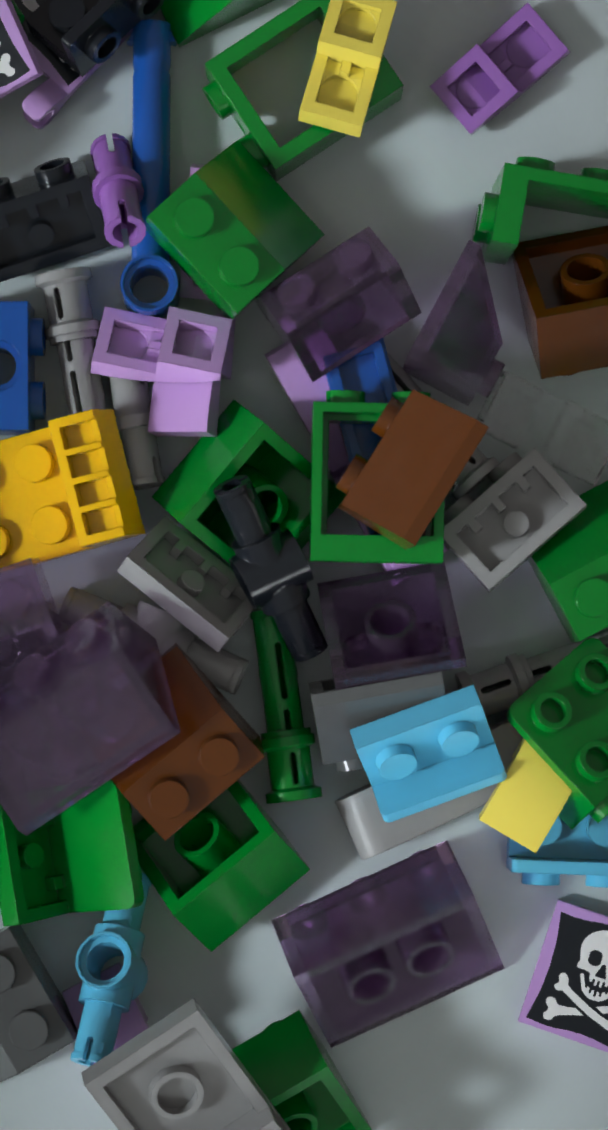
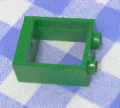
[202,0,404,182]
[309,390,446,564]

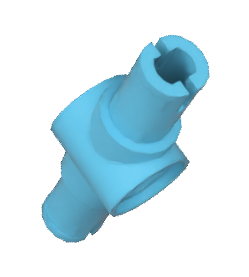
[70,873,152,1067]

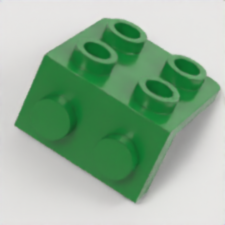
[472,157,608,265]
[507,638,608,830]
[0,778,144,926]

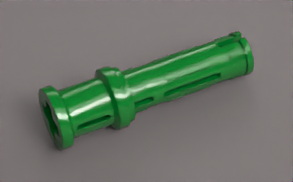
[250,610,322,804]

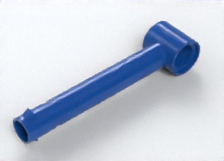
[120,19,180,319]

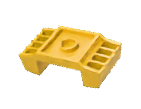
[0,409,146,574]

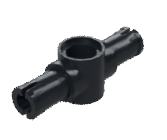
[213,475,328,662]

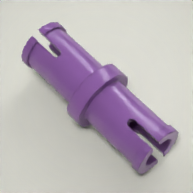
[90,133,147,248]

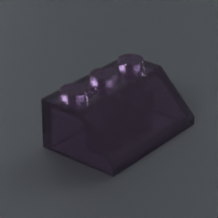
[0,601,181,836]
[271,840,505,1048]

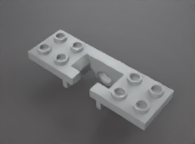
[81,998,291,1130]

